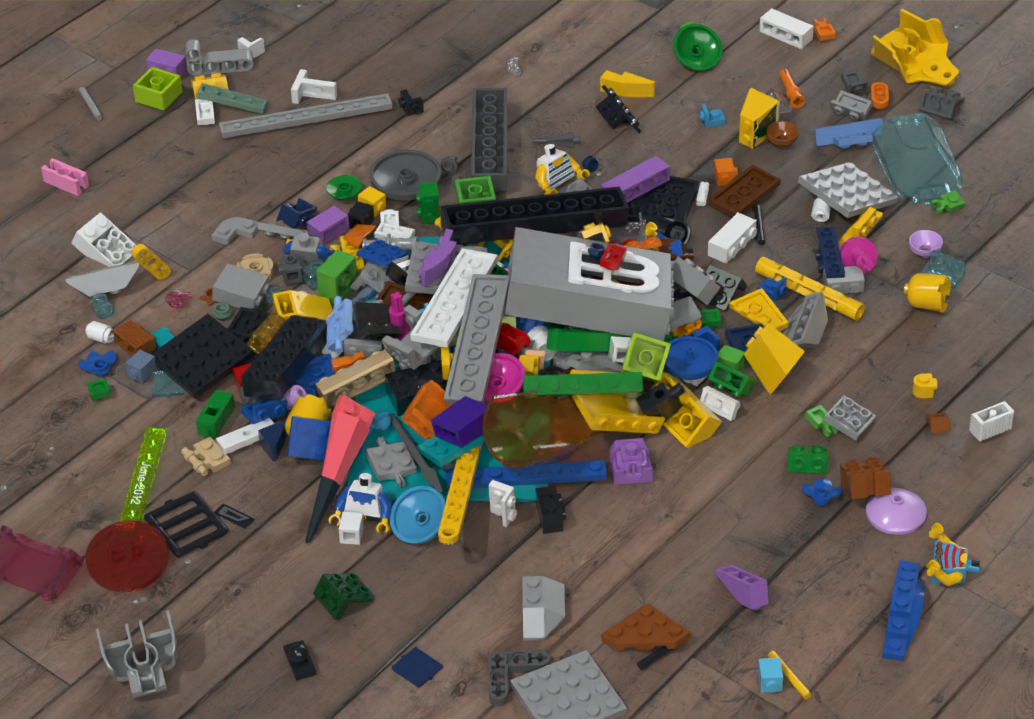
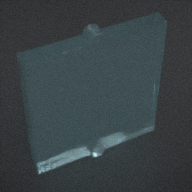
[152,371,185,398]

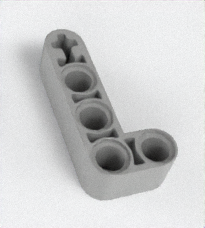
[185,39,253,75]

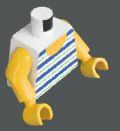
[535,144,590,195]

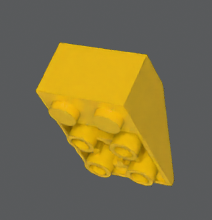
[272,290,333,329]

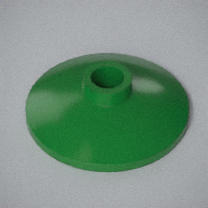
[326,175,362,199]

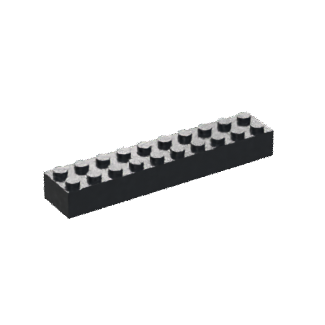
[441,186,629,245]

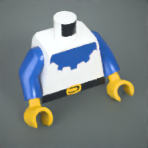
[329,473,392,533]

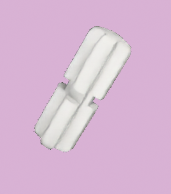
[696,182,709,207]

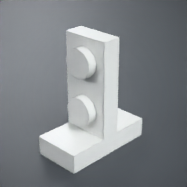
[291,69,337,104]

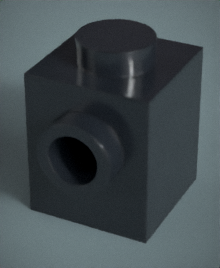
[348,201,374,229]

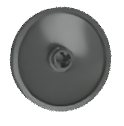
[370,150,442,200]

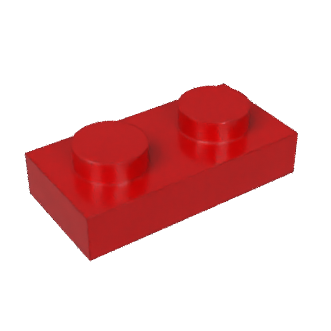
[600,244,627,270]

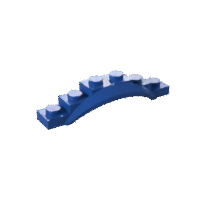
[882,560,925,661]

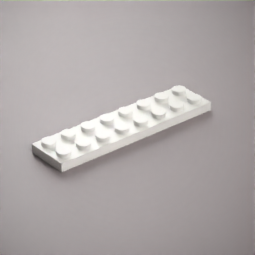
[410,248,498,348]

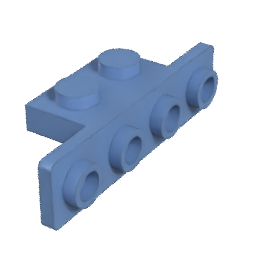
[814,118,884,149]

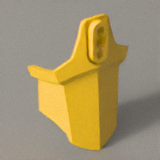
[871,9,959,86]

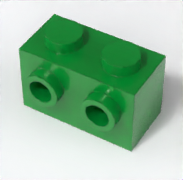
[416,182,440,225]
[708,361,757,398]

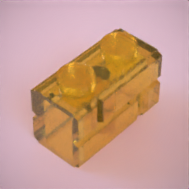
[247,311,287,354]

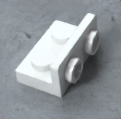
[489,480,517,527]

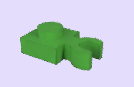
[930,190,965,215]
[804,405,839,438]

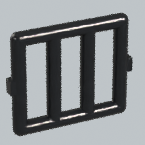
[144,491,228,557]

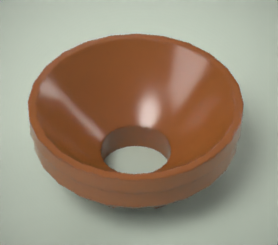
[767,121,799,147]

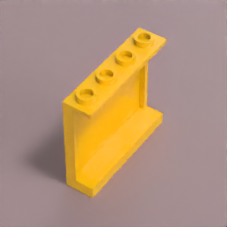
[570,369,665,434]

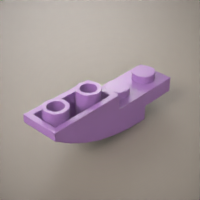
[419,229,456,286]

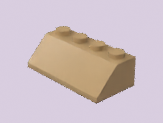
[316,350,396,409]

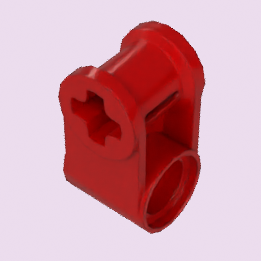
[497,323,531,355]

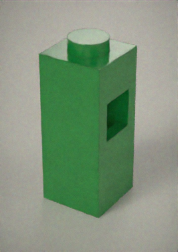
[196,390,235,439]

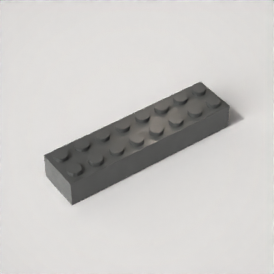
[471,88,508,192]

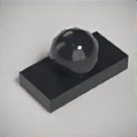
[283,640,316,681]

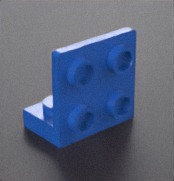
[357,240,408,268]

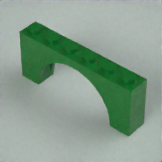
[523,372,645,402]

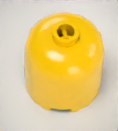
[904,273,951,313]
[285,394,332,436]

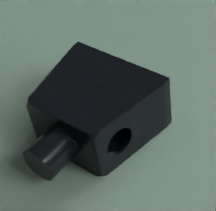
[636,382,686,424]

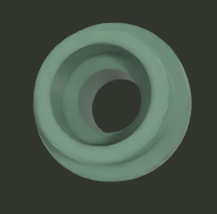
[213,302,232,319]

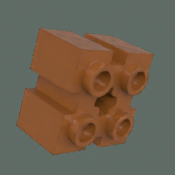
[840,457,891,500]

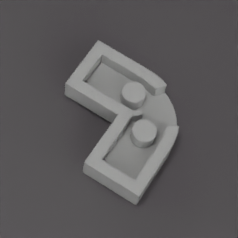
[211,217,259,245]

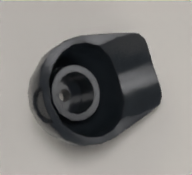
[655,218,691,246]

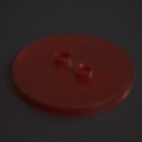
[86,521,169,592]

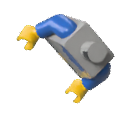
[283,233,341,269]

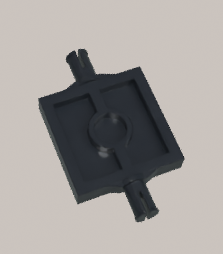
[227,301,276,344]

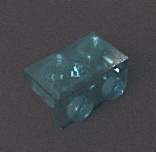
[921,250,966,289]

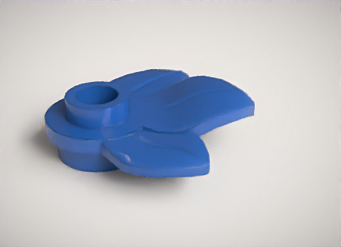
[78,350,116,376]
[802,478,842,506]

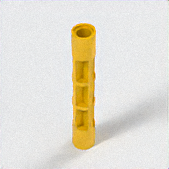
[755,256,865,321]

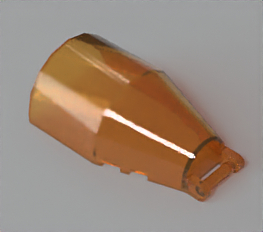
[483,391,611,469]

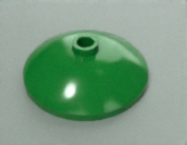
[673,24,723,71]

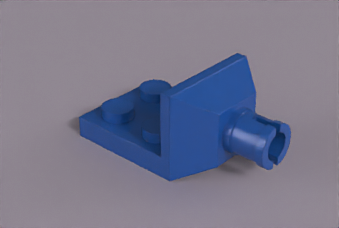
[287,416,364,461]

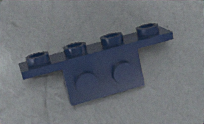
[815,226,845,279]

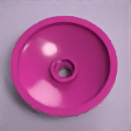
[484,353,526,403]

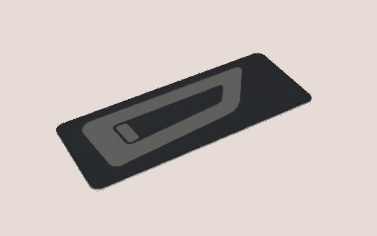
[214,504,255,529]

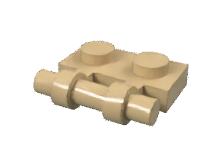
[181,437,231,476]

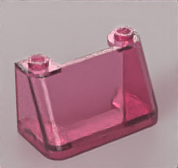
[0,525,84,601]

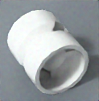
[528,326,557,361]

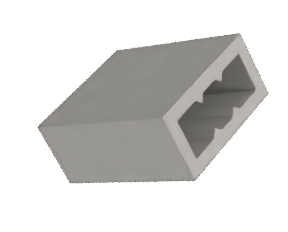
[212,263,270,309]

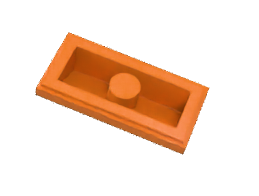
[343,224,377,248]

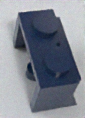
[276,198,318,228]

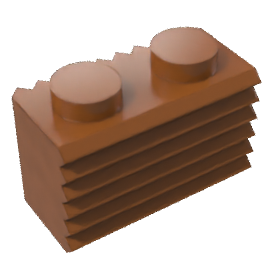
[113,320,156,356]

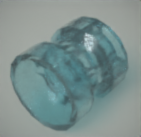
[90,293,114,319]

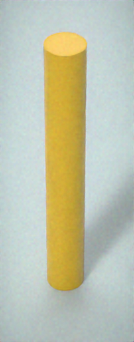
[768,651,811,699]

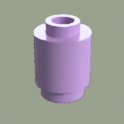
[282,385,307,410]

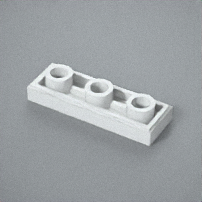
[216,418,274,454]

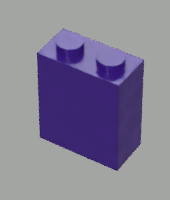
[431,396,496,448]

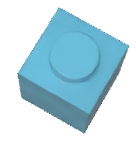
[758,658,783,693]

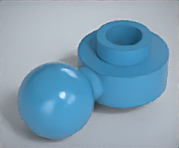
[367,412,392,436]

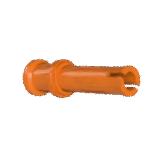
[779,69,805,109]

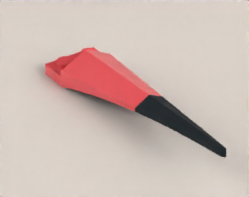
[305,395,375,543]

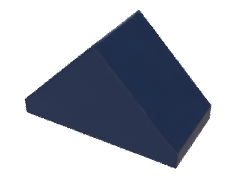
[258,420,288,462]

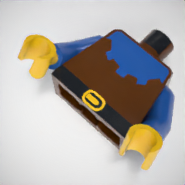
[645,222,694,261]

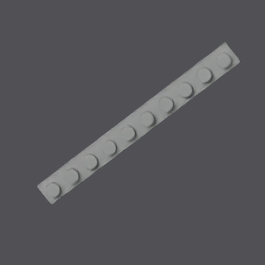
[219,93,392,139]

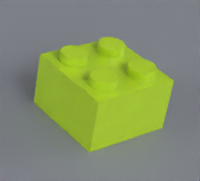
[133,67,183,111]
[620,332,671,383]

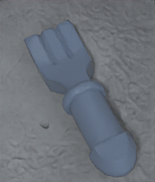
[352,285,375,305]

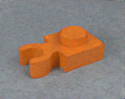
[814,17,836,41]

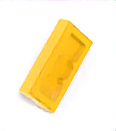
[441,346,453,380]

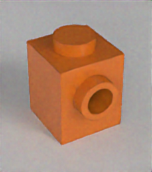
[714,158,738,187]

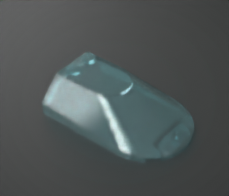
[871,113,962,204]

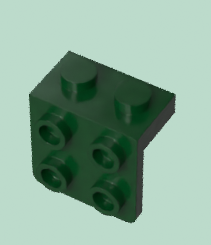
[313,573,375,619]

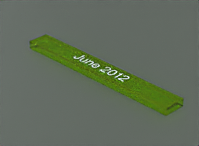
[114,427,167,547]

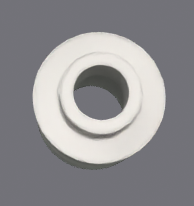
[811,197,831,222]
[86,321,114,344]

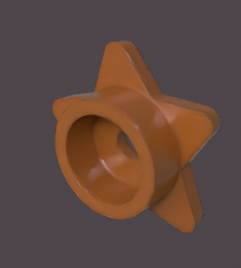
[200,288,220,306]

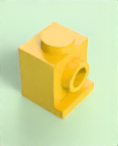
[519,355,539,376]

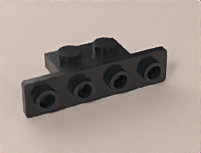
[596,85,641,133]

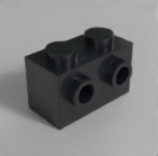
[535,486,566,534]

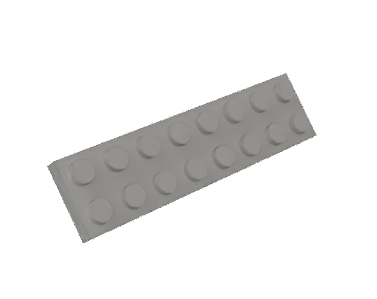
[444,274,510,404]

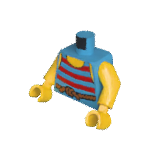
[926,523,980,586]

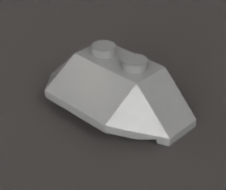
[64,261,139,298]
[783,291,828,349]
[522,575,565,641]

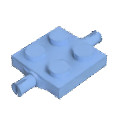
[326,296,354,353]

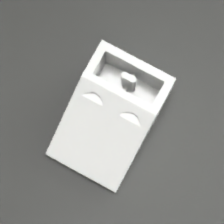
[71,212,136,267]

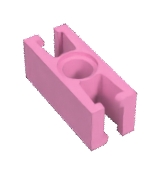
[41,158,89,196]

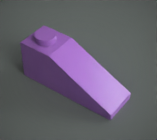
[715,565,769,610]

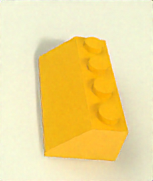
[650,371,722,448]

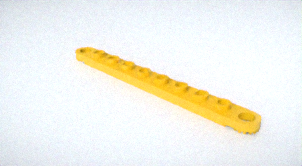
[438,443,483,545]

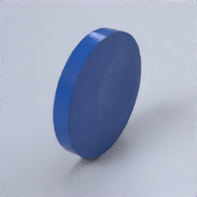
[664,336,718,380]

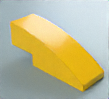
[600,70,655,97]

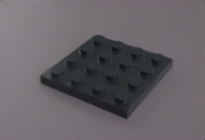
[627,176,699,225]
[151,314,255,399]

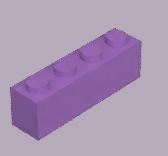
[601,156,670,203]

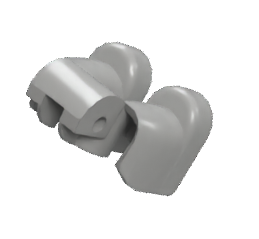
[96,610,178,699]

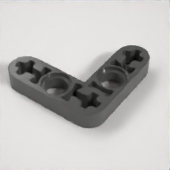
[488,650,550,706]

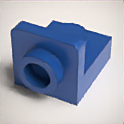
[757,277,788,301]

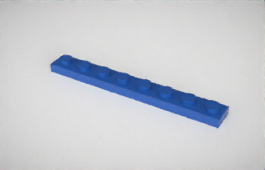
[445,460,606,490]

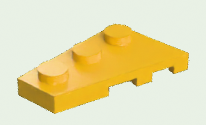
[729,288,789,331]

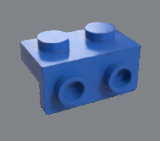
[241,397,288,424]

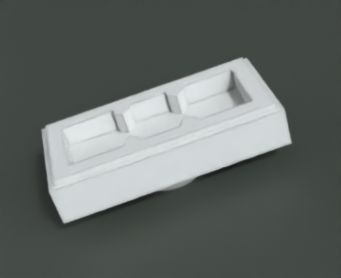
[374,222,415,239]

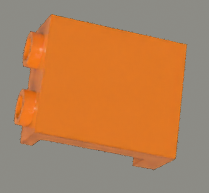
[401,380,453,440]

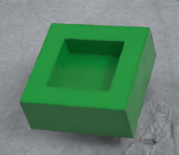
[699,308,721,328]
[87,378,111,401]

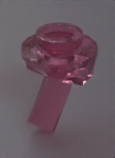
[166,290,192,309]

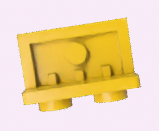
[191,72,228,99]

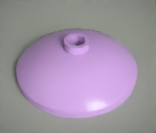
[866,488,927,535]

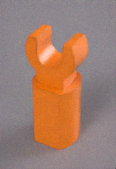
[331,352,365,373]

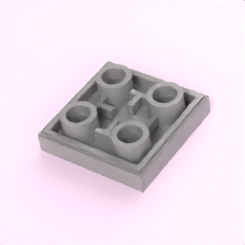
[669,296,702,330]
[823,395,876,441]

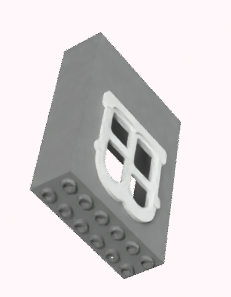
[504,227,674,341]

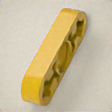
[131,244,171,280]

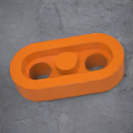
[871,82,889,109]

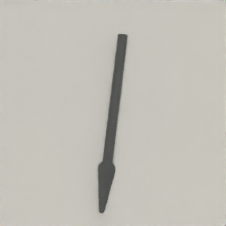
[389,413,443,493]

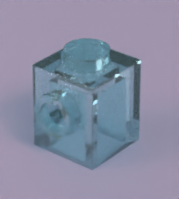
[301,259,324,291]

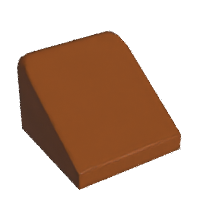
[926,413,950,433]

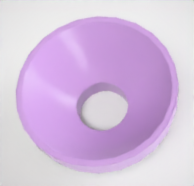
[909,230,943,258]

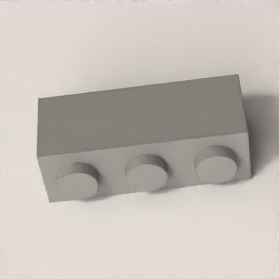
[673,256,721,305]

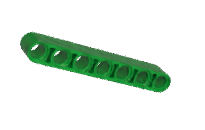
[546,328,674,352]

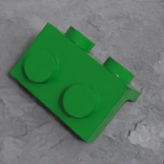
[788,444,829,474]

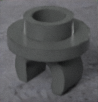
[441,156,458,174]

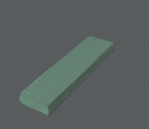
[196,83,268,114]

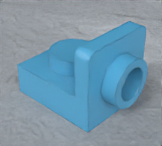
[699,104,726,128]

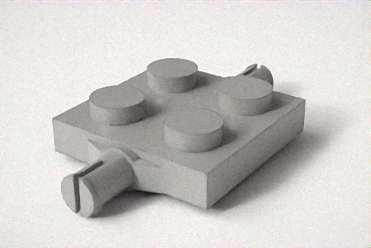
[366,437,417,488]

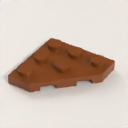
[601,603,691,651]

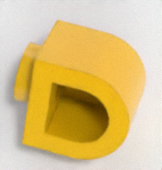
[912,373,937,398]

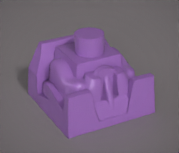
[609,438,653,485]

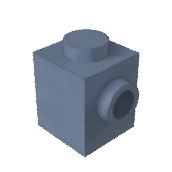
[126,350,157,384]

